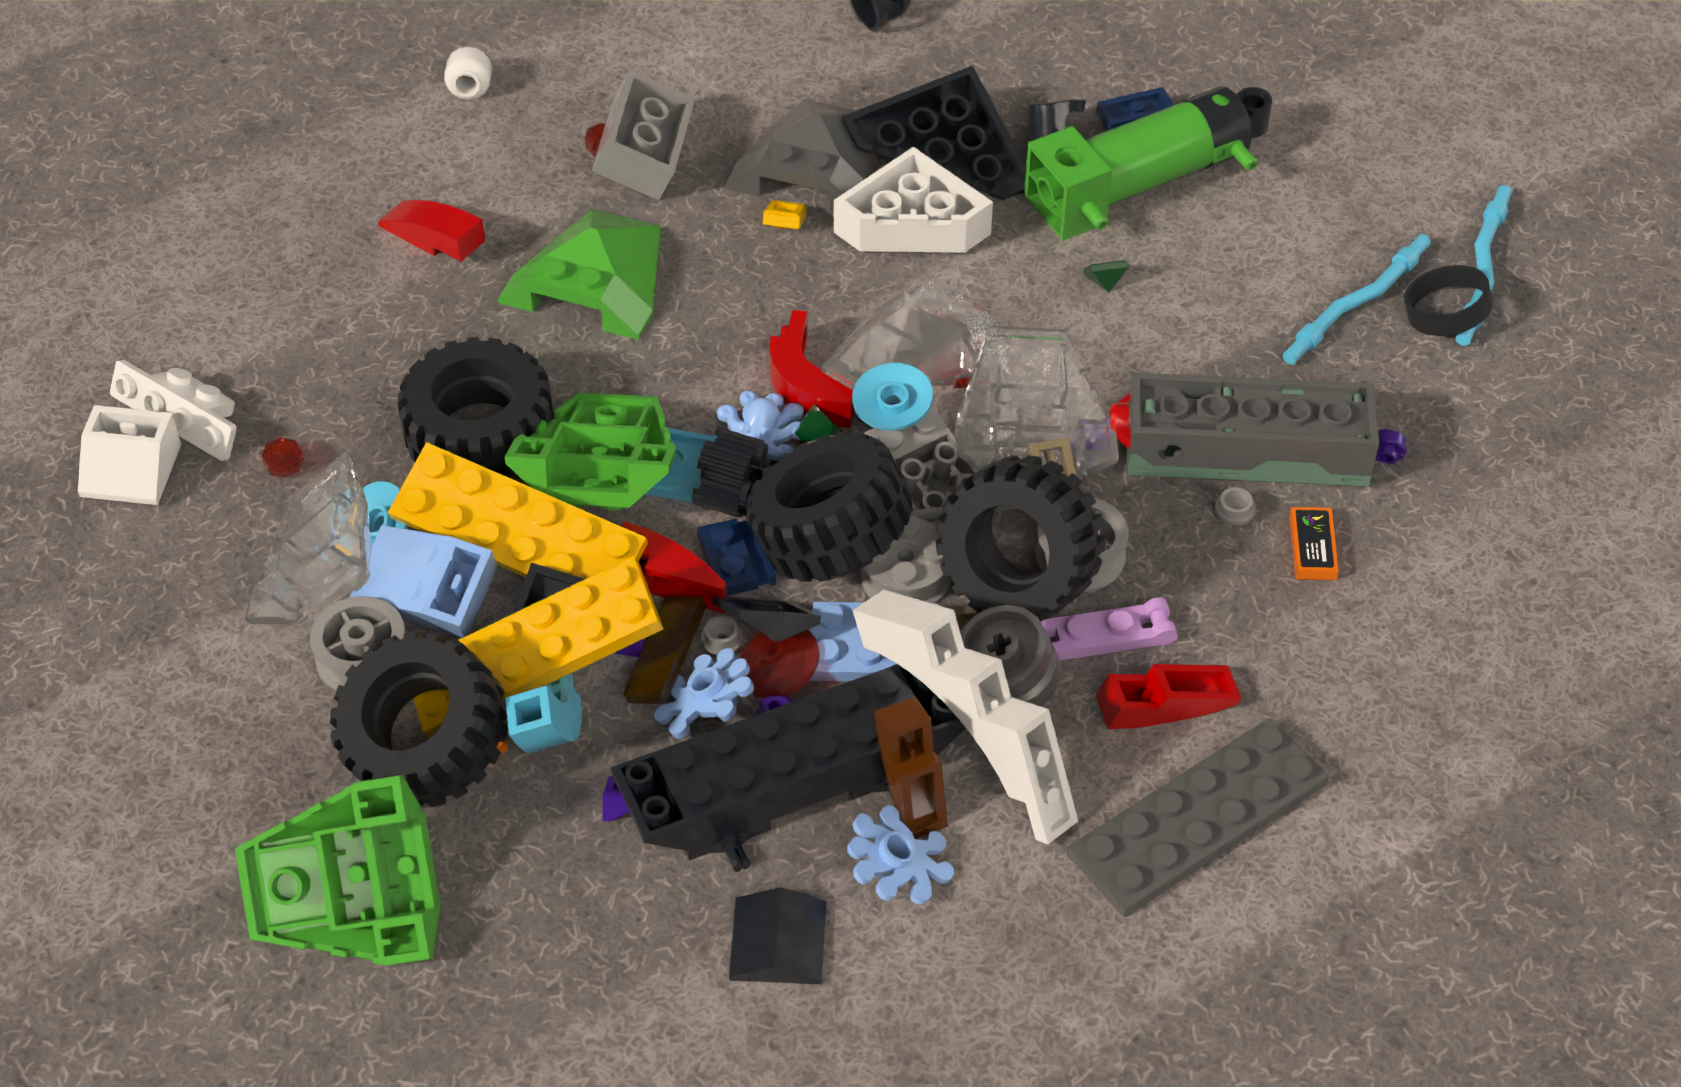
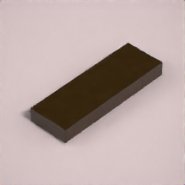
[623,596,707,704]

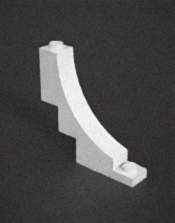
[853,590,1078,844]

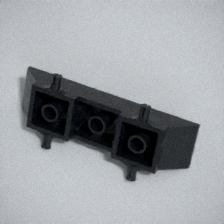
[610,664,966,872]

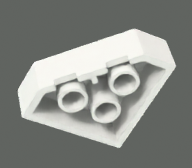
[834,147,993,253]

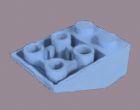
[349,525,498,639]

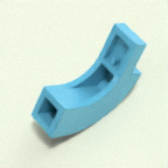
[505,673,582,754]

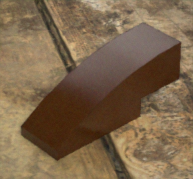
[874,697,948,839]

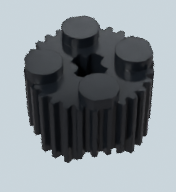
[691,427,773,518]

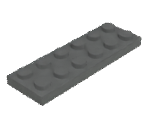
[1067,718,1329,918]

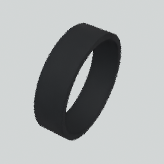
[1404,265,1493,336]

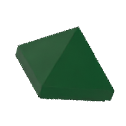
[1083,260,1128,292]
[794,404,842,443]

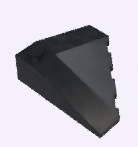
[842,65,1026,200]

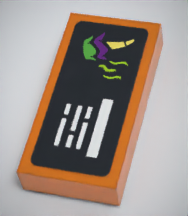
[1289,507,1339,580]

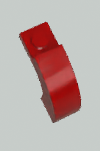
[769,310,857,429]

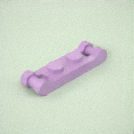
[1040,597,1178,660]

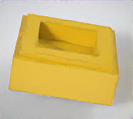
[763,200,807,229]

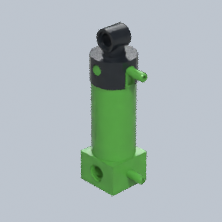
[1024,86,1272,241]

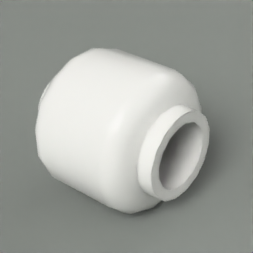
[444,47,492,100]

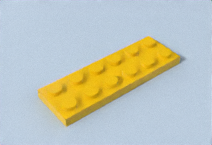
[387,442,648,579]
[413,556,663,738]

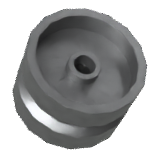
[960,605,1062,707]

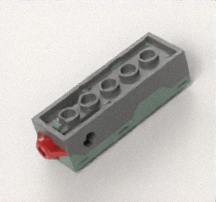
[1109,372,1379,487]

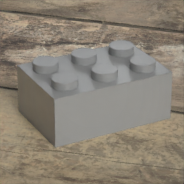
[591,70,695,200]

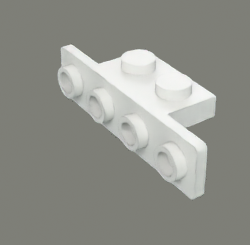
[110,360,236,461]

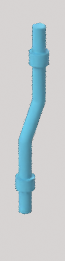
[1455,185,1512,346]
[1283,234,1431,365]

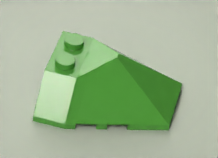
[498,209,661,340]
[505,393,676,511]
[235,775,441,965]

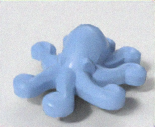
[717,390,804,461]
[654,648,754,739]
[847,805,954,905]

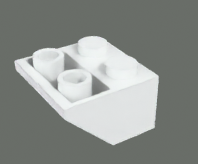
[78,405,181,505]

